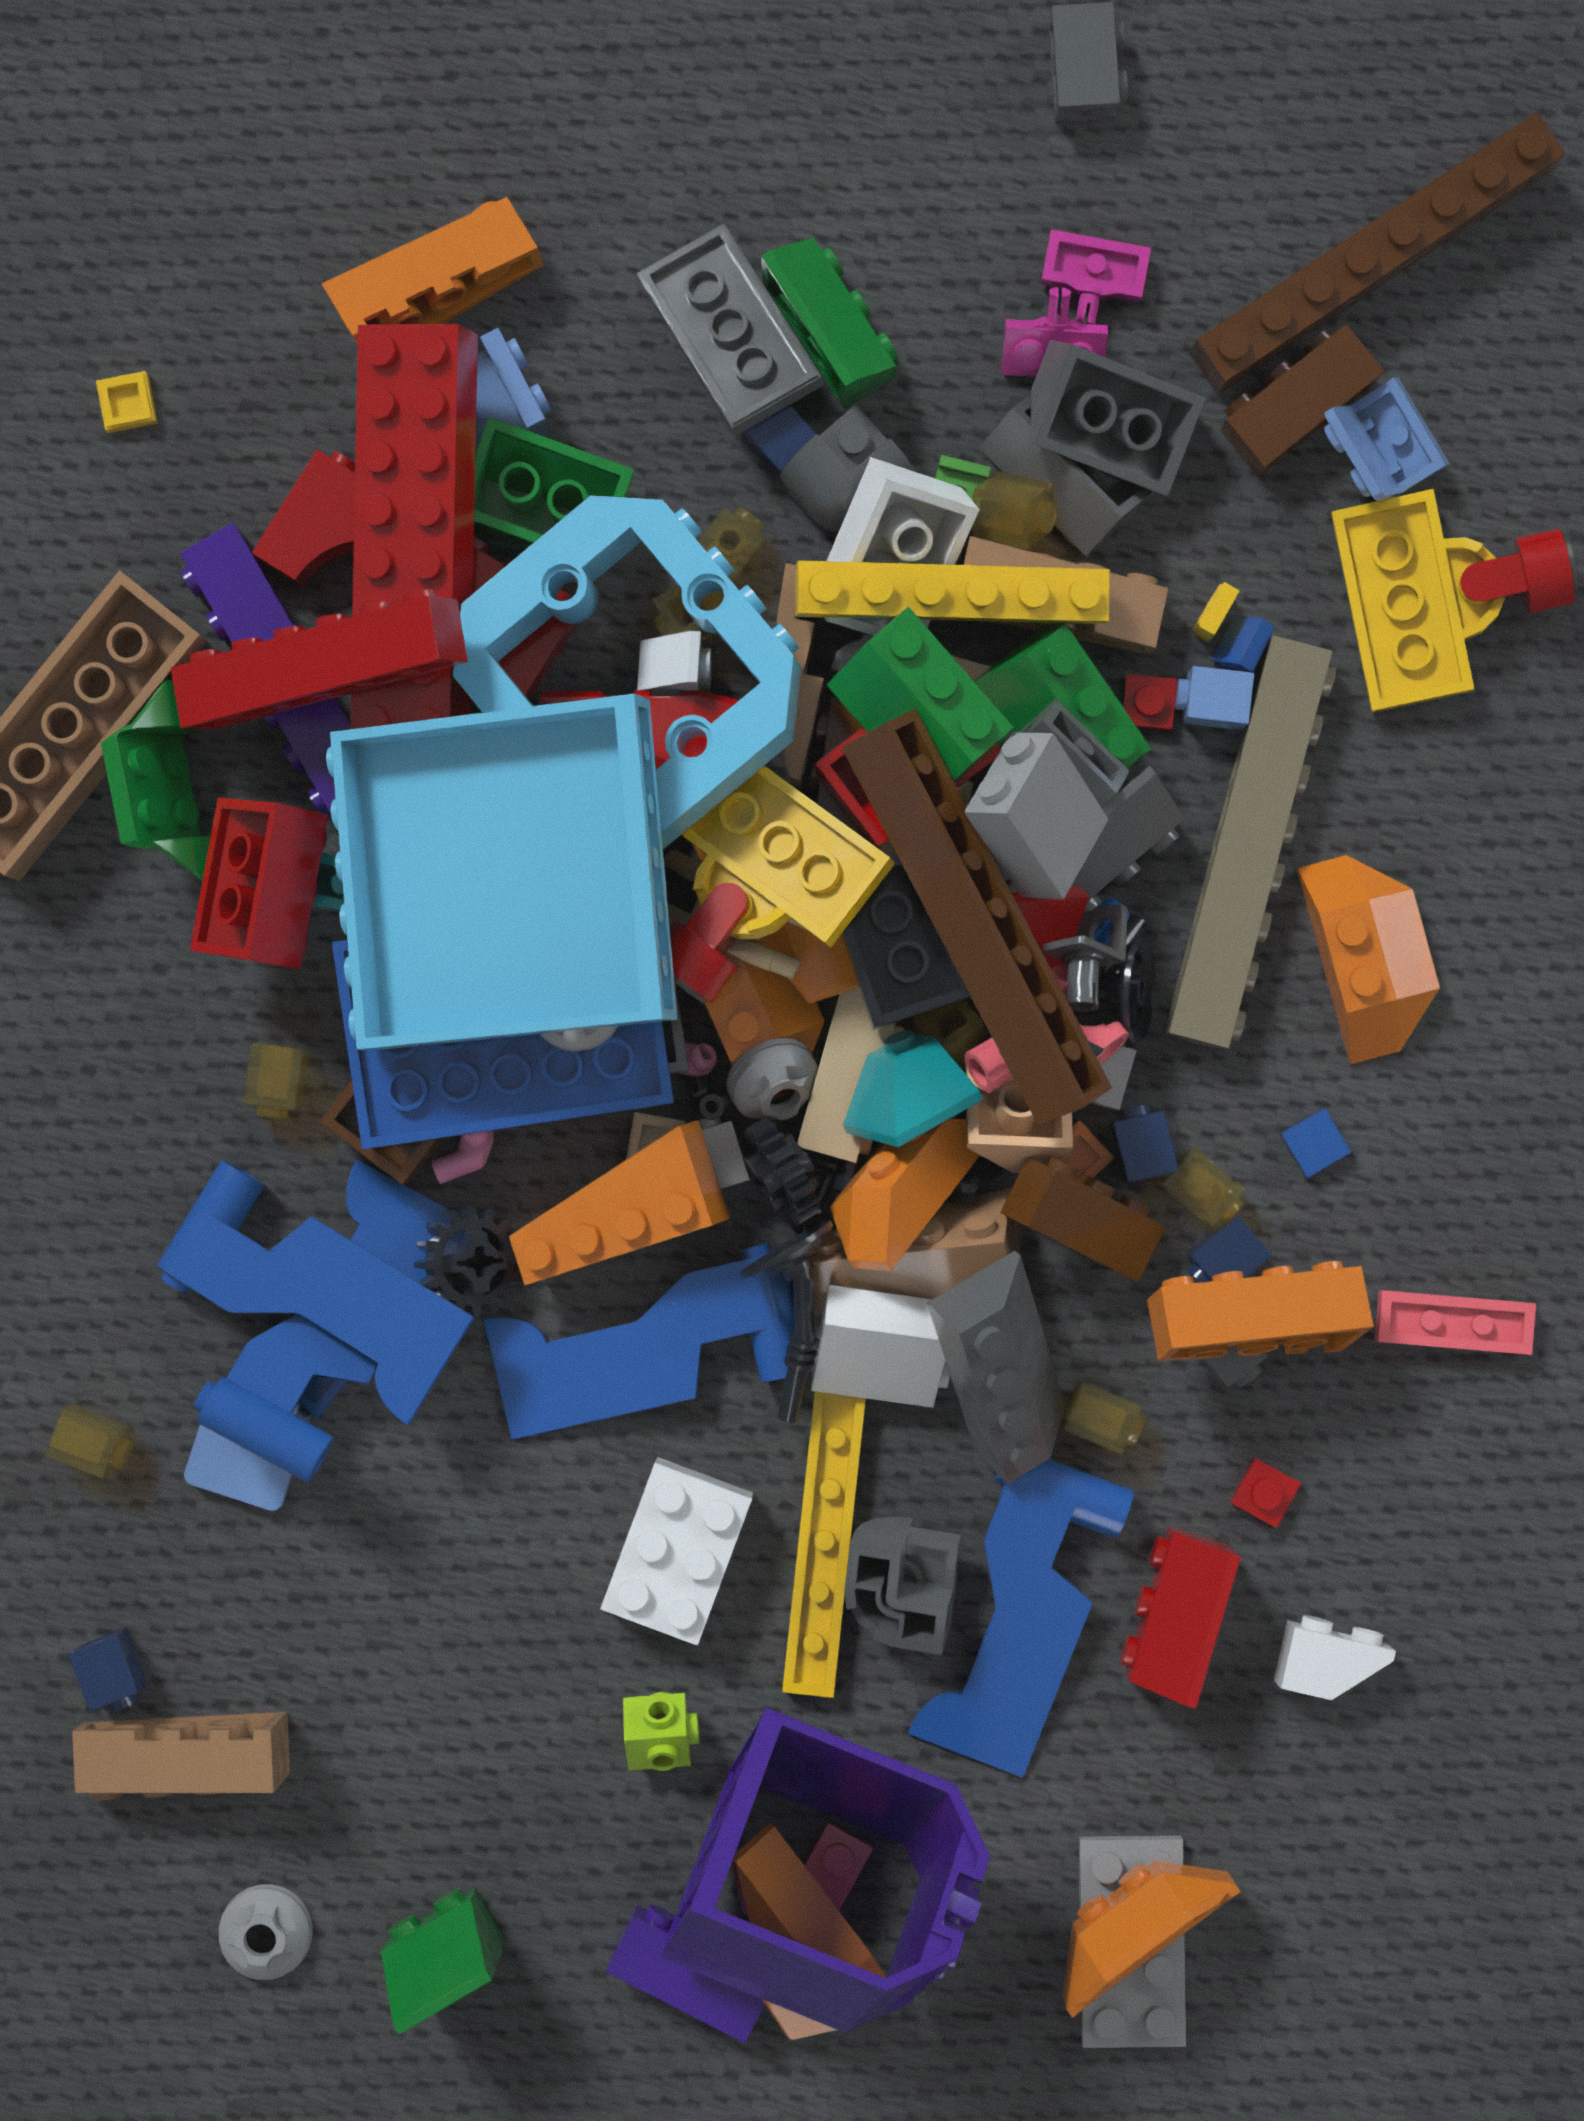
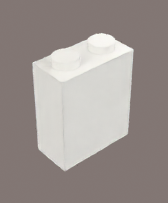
[811,1285,950,1408]

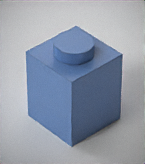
[1174,666,1254,730]

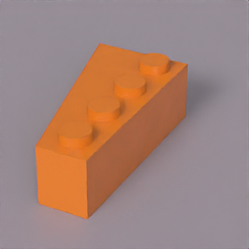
[321,197,544,347]
[509,1120,730,1285]
[1147,1261,1374,1361]

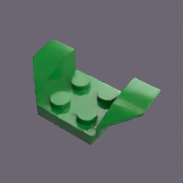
[101,680,211,881]

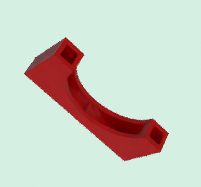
[252,449,578,701]

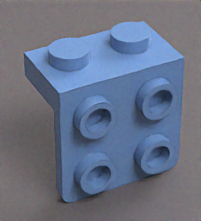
[475,328,551,452]
[1324,377,1450,501]
[184,1383,312,1511]

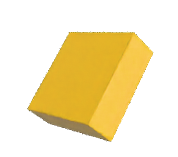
[96,371,158,433]
[1192,582,1239,643]

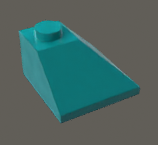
[843,1030,983,1147]

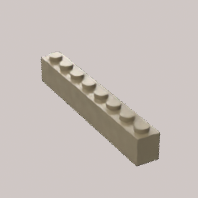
[1164,635,1336,1050]

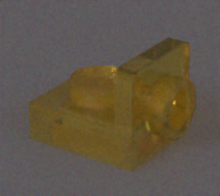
[1160,1147,1246,1227]

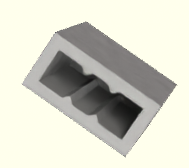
[964,732,1109,899]

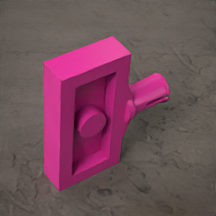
[1040,229,1151,325]
[1001,287,1108,377]

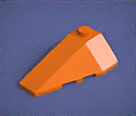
[732,1823,886,2040]

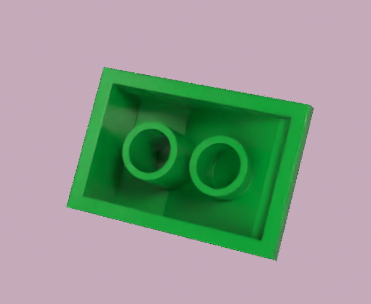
[381,1887,506,2035]

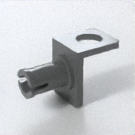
[1043,904,1127,1012]

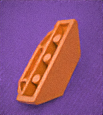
[1297,855,1440,1065]
[705,939,825,1101]
[830,1118,980,1271]
[1062,1861,1241,2018]

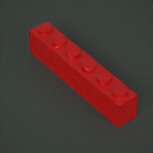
[170,589,468,730]

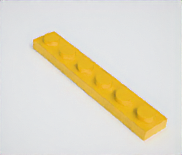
[795,561,1110,624]
[782,1391,866,1698]

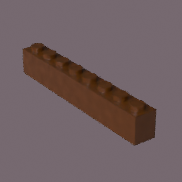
[1190,112,1566,395]
[841,708,1112,1126]

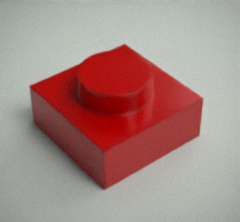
[1122,674,1177,731]
[1230,1457,1301,1528]

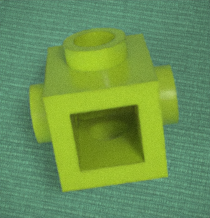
[623,1692,699,1771]

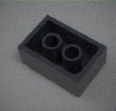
[842,854,971,1030]

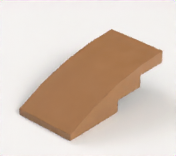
[777,563,824,791]

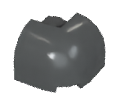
[779,404,916,535]
[845,1516,961,1655]

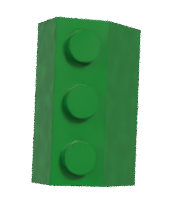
[761,237,899,410]
[474,417,634,577]
[827,606,1014,783]
[974,623,1151,768]

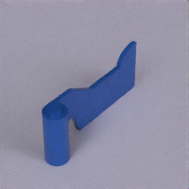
[157,1159,475,1425]
[193,1160,451,1483]
[484,1243,794,1440]
[908,1459,1134,1778]

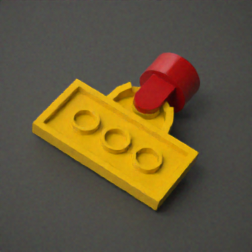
[1331,489,1579,713]
[670,766,895,1004]

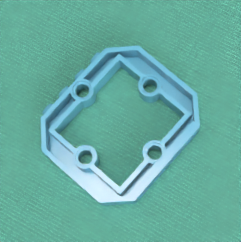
[453,495,802,849]

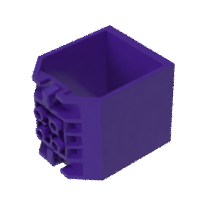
[660,1707,990,2033]

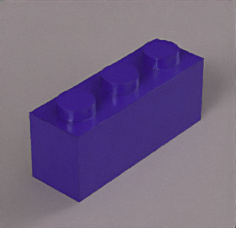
[606,1904,765,2043]

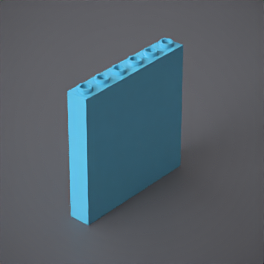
[326,694,678,1050]

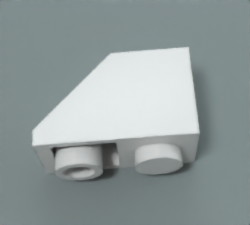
[637,631,712,696]
[1274,1615,1396,1700]

